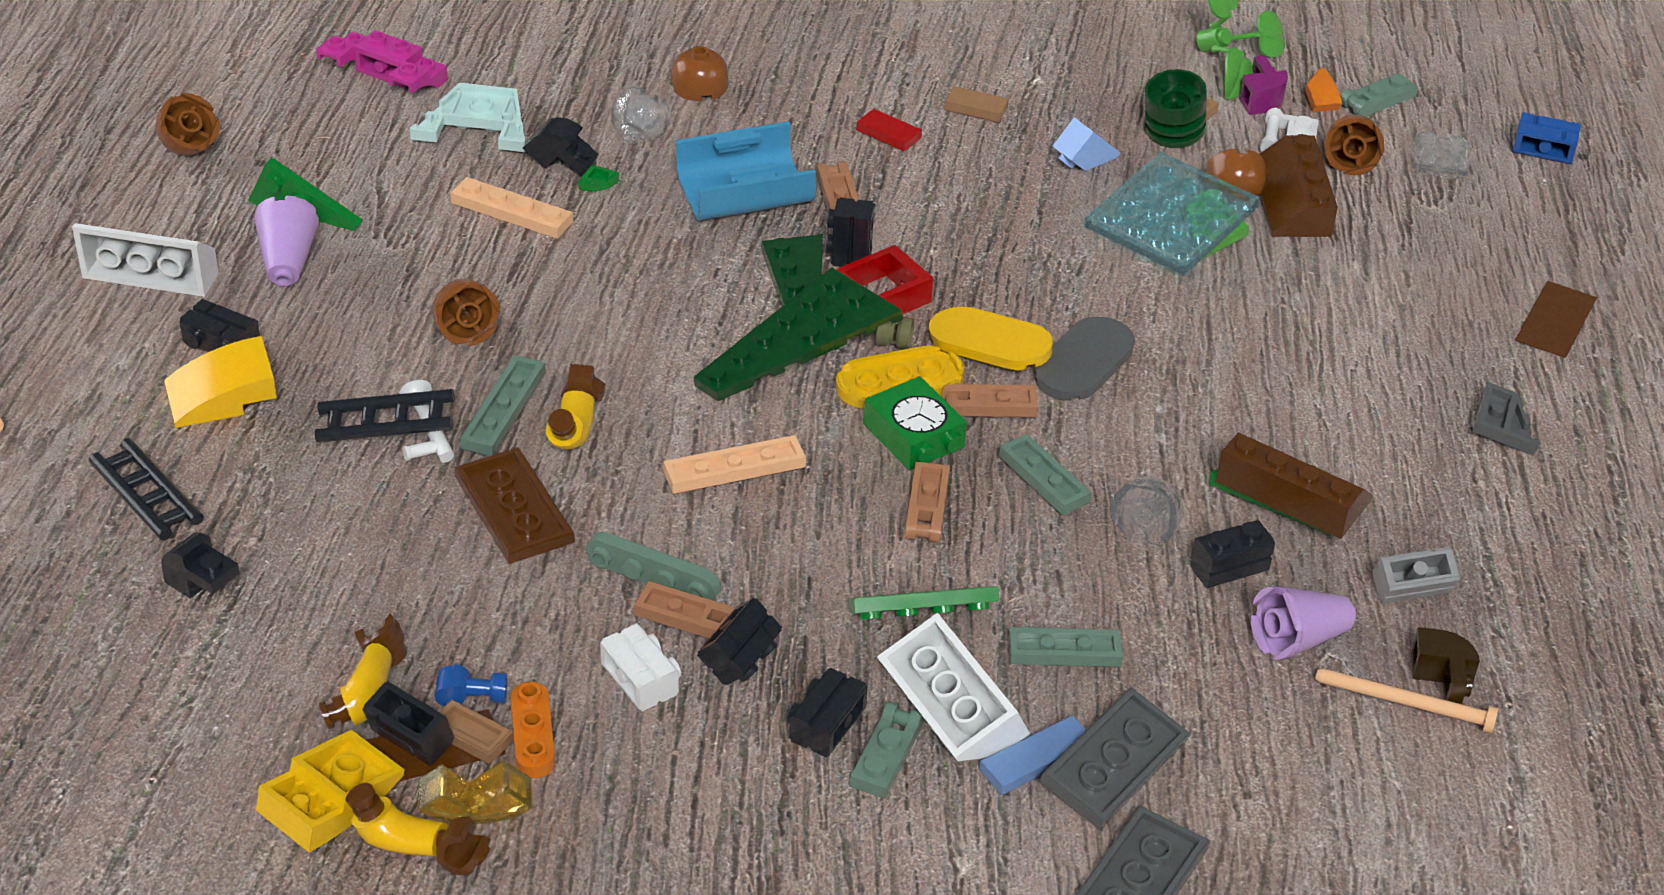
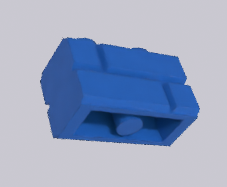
[1512,112,1581,165]

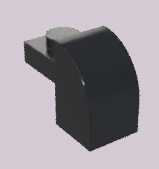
[523,117,599,177]
[161,532,240,599]

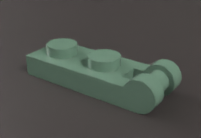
[1340,73,1418,117]
[849,701,924,799]

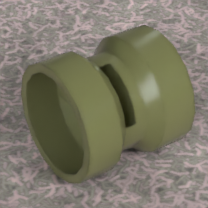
[876,317,914,349]

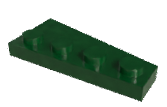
[762,234,823,307]

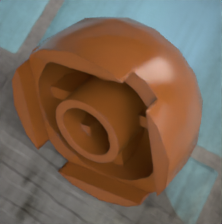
[671,46,728,101]
[155,93,220,156]
[1324,114,1385,175]
[1205,149,1266,206]
[433,279,500,346]

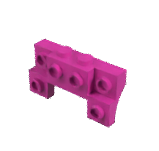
[316,30,448,93]

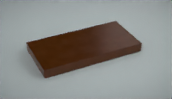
[454,447,575,564]

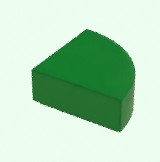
[578,165,619,191]

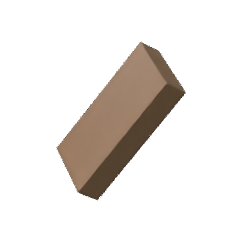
[944,86,1009,123]
[439,699,514,764]

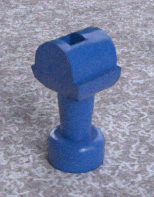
[434,664,507,706]

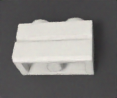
[600,623,681,712]

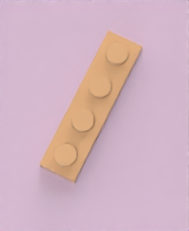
[450,177,573,239]
[663,435,806,494]

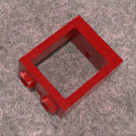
[836,245,933,314]

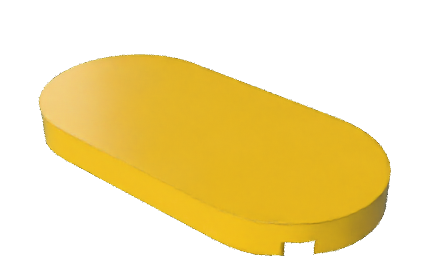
[929,306,1053,370]
[836,345,964,409]

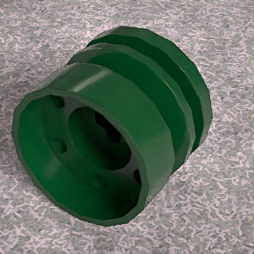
[1145,69,1207,148]

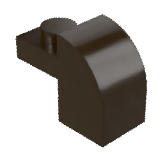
[1411,627,1480,704]

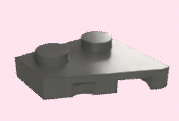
[1472,382,1539,456]

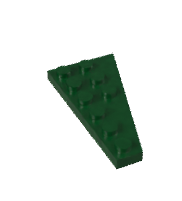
[693,267,903,401]

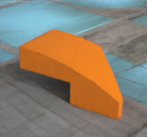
[1304,67,1342,112]

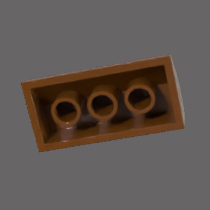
[1259,134,1338,237]
[1216,432,1373,539]

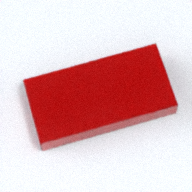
[856,108,922,152]

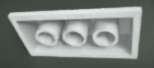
[72,223,219,297]
[877,613,1030,761]

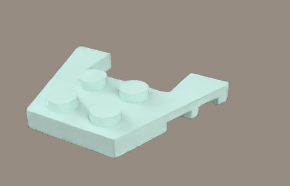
[410,83,526,152]

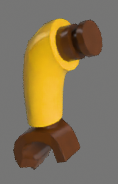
[546,364,606,450]
[319,613,407,729]
[346,783,491,875]

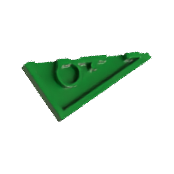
[248,157,363,231]

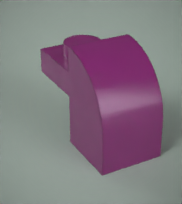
[1239,56,1288,115]

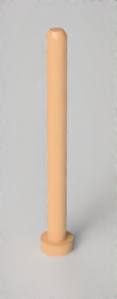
[1315,668,1499,734]

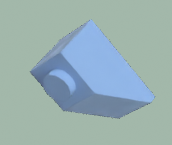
[1053,117,1120,171]

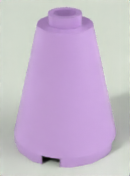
[254,196,319,286]
[1251,586,1356,660]

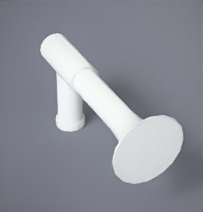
[399,379,454,463]

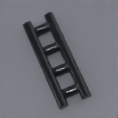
[315,389,455,442]
[89,438,204,541]

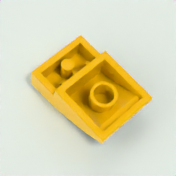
[164,336,277,428]
[256,730,405,853]

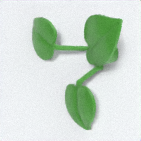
[1197,0,1285,100]

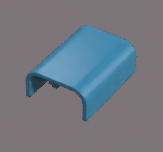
[675,121,816,221]

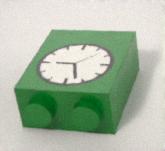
[863,376,967,471]

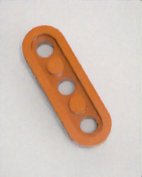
[511,682,555,778]

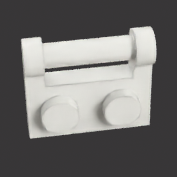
[1260,108,1319,152]

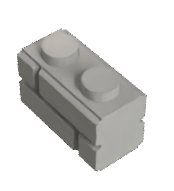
[1373,547,1460,604]

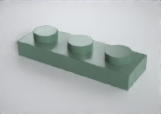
[999,434,1092,515]
[1008,627,1123,667]

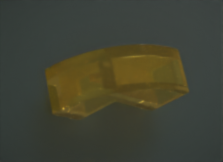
[418,760,532,824]

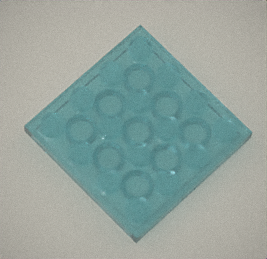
[1085,152,1259,276]

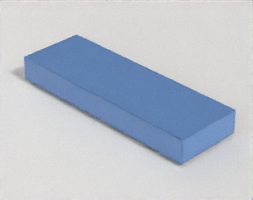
[979,715,1086,795]

